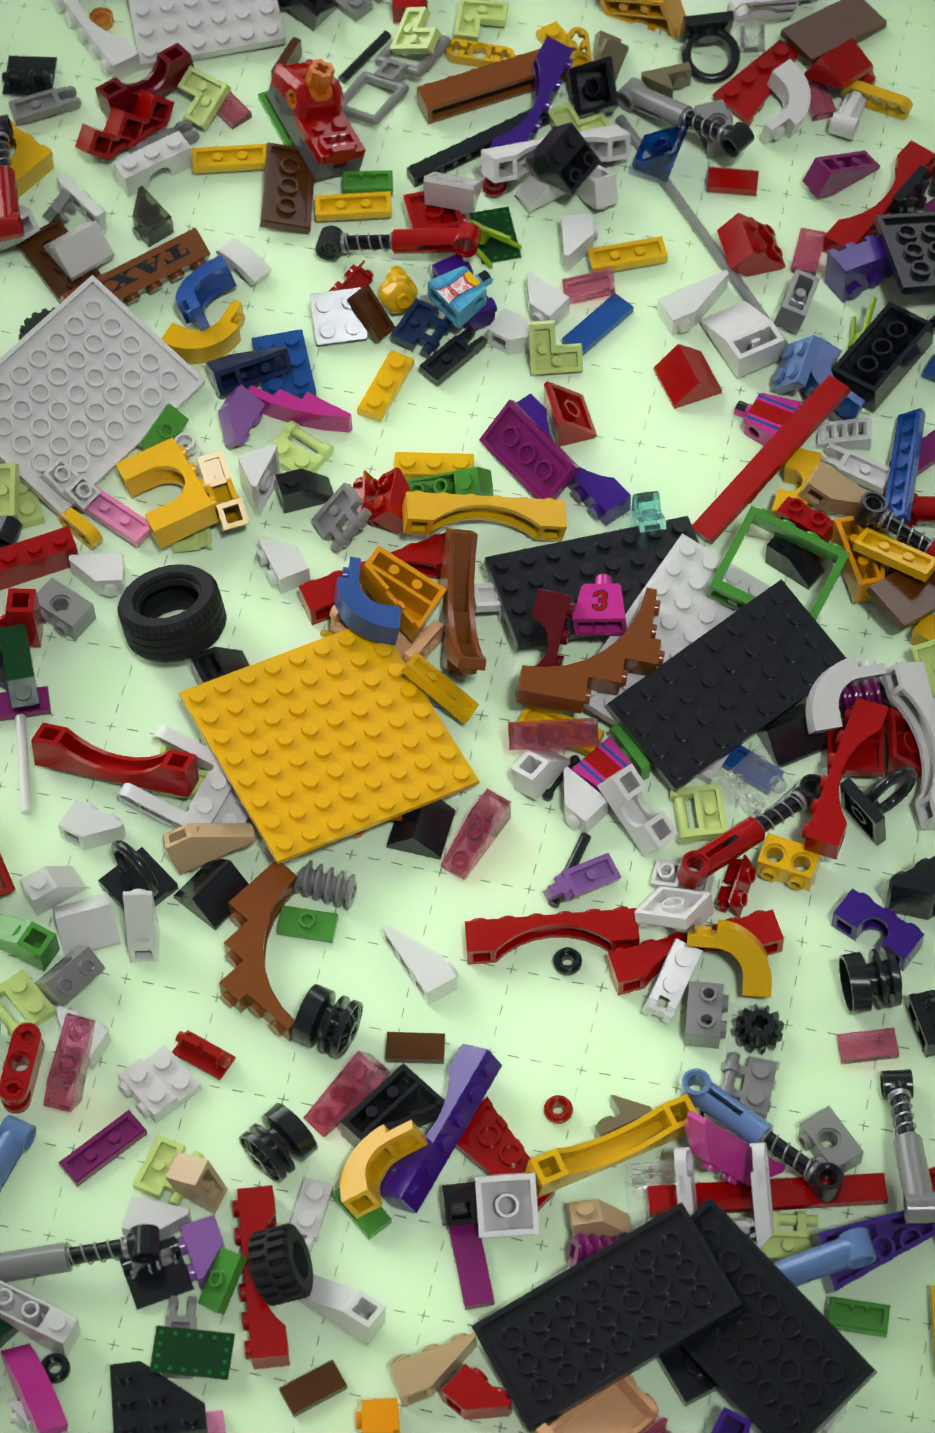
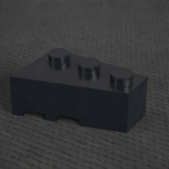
[340,1063,445,1148]

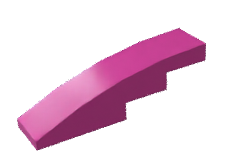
[248,385,353,433]
[0,1343,68,1433]

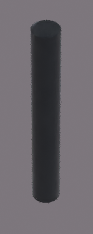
[338,30,391,84]
[548,833,591,908]

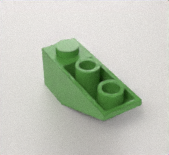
[406,467,494,496]
[0,913,60,972]

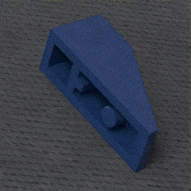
[206,346,293,396]

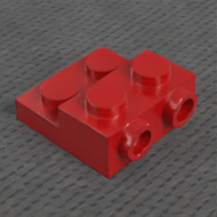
[403,191,467,229]
[774,496,834,563]
[827,720,884,777]

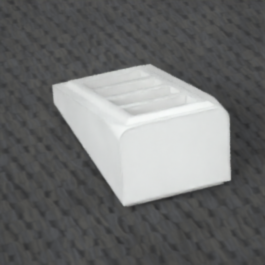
[817,418,872,450]

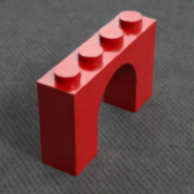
[0,588,44,647]

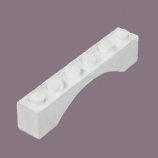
[53,0,141,80]
[481,125,630,183]
[882,662,935,830]

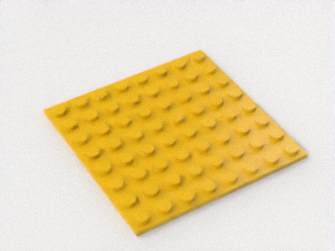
[179,628,480,864]

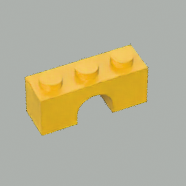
[771,448,822,517]

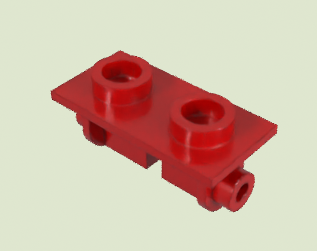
[329,260,374,291]
[353,470,378,528]
[715,855,756,918]
[172,1030,236,1080]

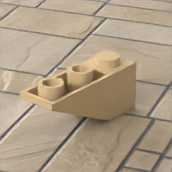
[798,461,868,516]
[163,823,257,875]
[389,1332,477,1408]

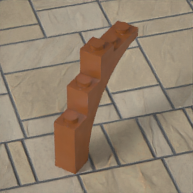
[439,528,486,676]
[515,587,665,714]
[219,860,297,1042]

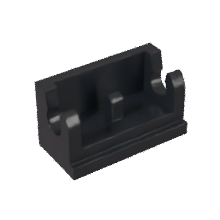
[906,990,935,1058]

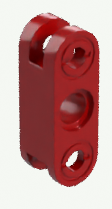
[0,1023,45,1114]

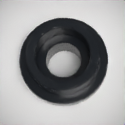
[553,947,582,975]
[41,1353,71,1384]

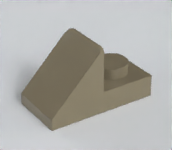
[593,30,629,80]
[641,62,692,99]
[594,1095,652,1139]

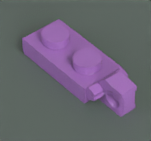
[543,853,621,902]

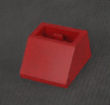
[716,212,786,277]

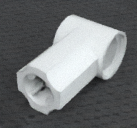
[829,91,867,140]

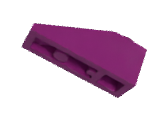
[802,150,880,197]

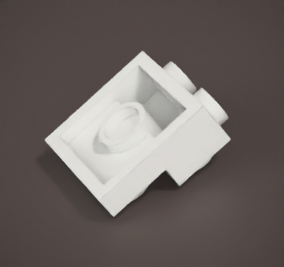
[634,886,714,930]
[118,1045,202,1124]

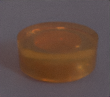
[89,7,114,31]

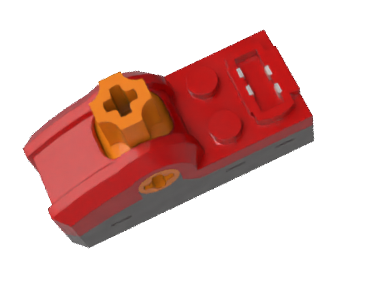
[267,59,366,179]

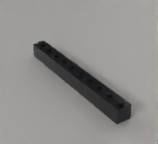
[406,108,549,188]

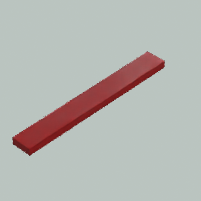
[692,375,851,544]
[647,1173,888,1218]

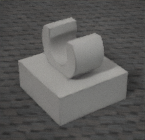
[42,190,76,225]

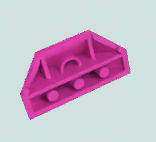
[684,1110,786,1187]

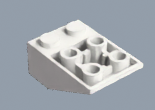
[700,301,785,378]

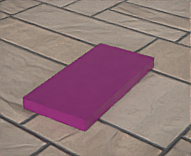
[479,399,580,500]

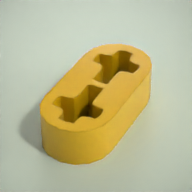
[59,507,103,550]

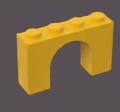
[9,120,54,198]
[115,437,219,549]

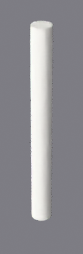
[15,714,32,815]

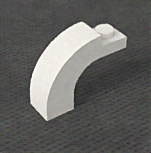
[759,59,811,144]
[806,656,887,735]

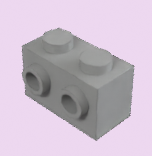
[684,981,729,1049]

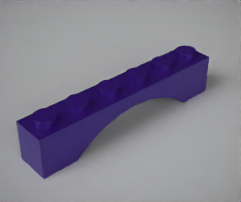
[480,36,574,182]
[516,393,631,526]
[380,1043,503,1214]

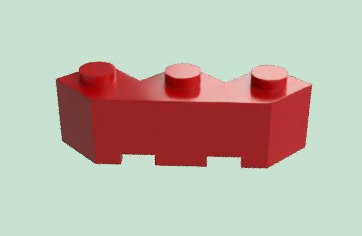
[75,89,175,160]

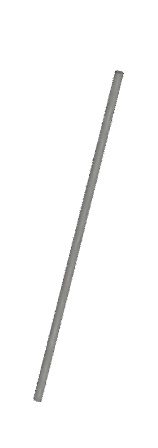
[616,115,843,421]

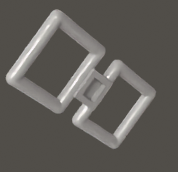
[342,34,451,126]

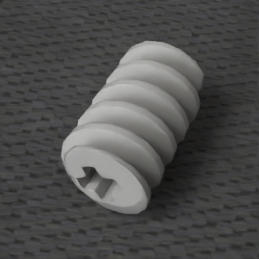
[294,860,357,910]

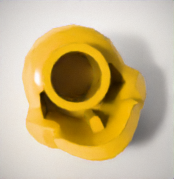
[379,266,418,314]

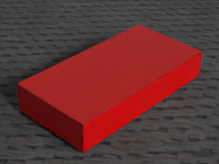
[706,167,759,196]

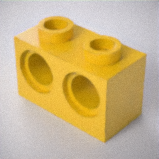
[756,833,821,892]

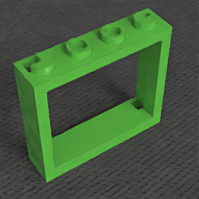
[706,505,850,621]

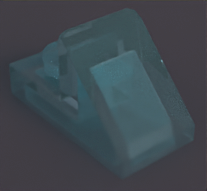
[631,491,667,532]

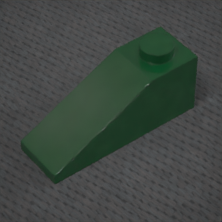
[0,623,40,709]

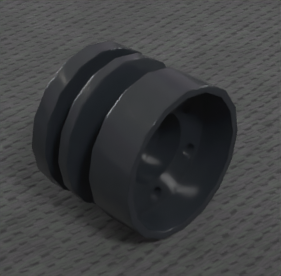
[839,946,902,1015]
[292,984,363,1058]
[239,1103,318,1183]

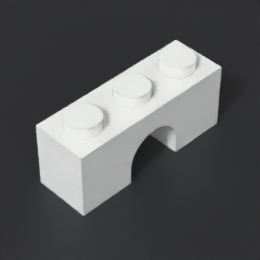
[113,131,192,198]
[597,763,679,856]

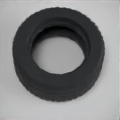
[117,564,227,663]

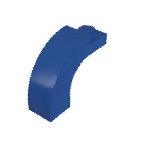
[175,254,237,331]
[802,337,866,420]
[334,557,401,645]

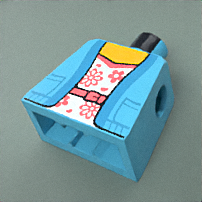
[427,266,493,329]

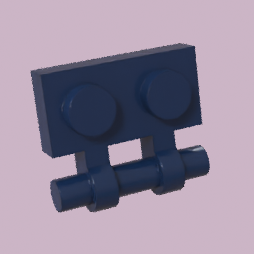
[390,298,452,358]

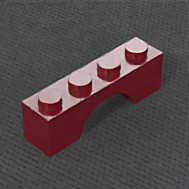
[95,43,194,117]
[515,589,576,697]

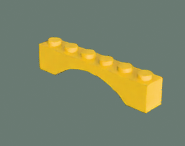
[402,491,567,542]
[524,1094,698,1198]

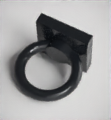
[679,10,740,84]
[840,766,917,846]
[98,840,179,911]

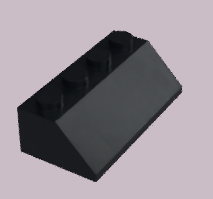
[831,301,934,412]

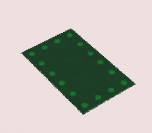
[469,206,522,264]
[149,1326,235,1380]

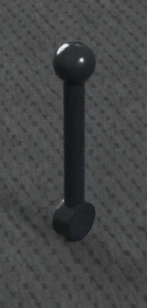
[542,755,580,801]

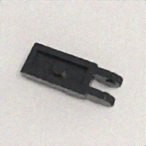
[419,327,487,386]

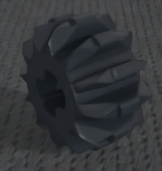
[734,1004,784,1055]

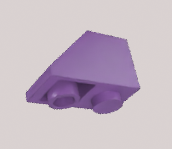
[218,385,265,450]
[177,1215,225,1291]

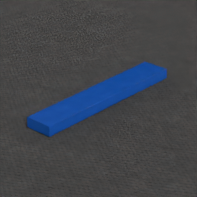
[885,408,926,523]

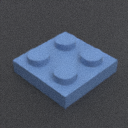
[771,335,822,395]

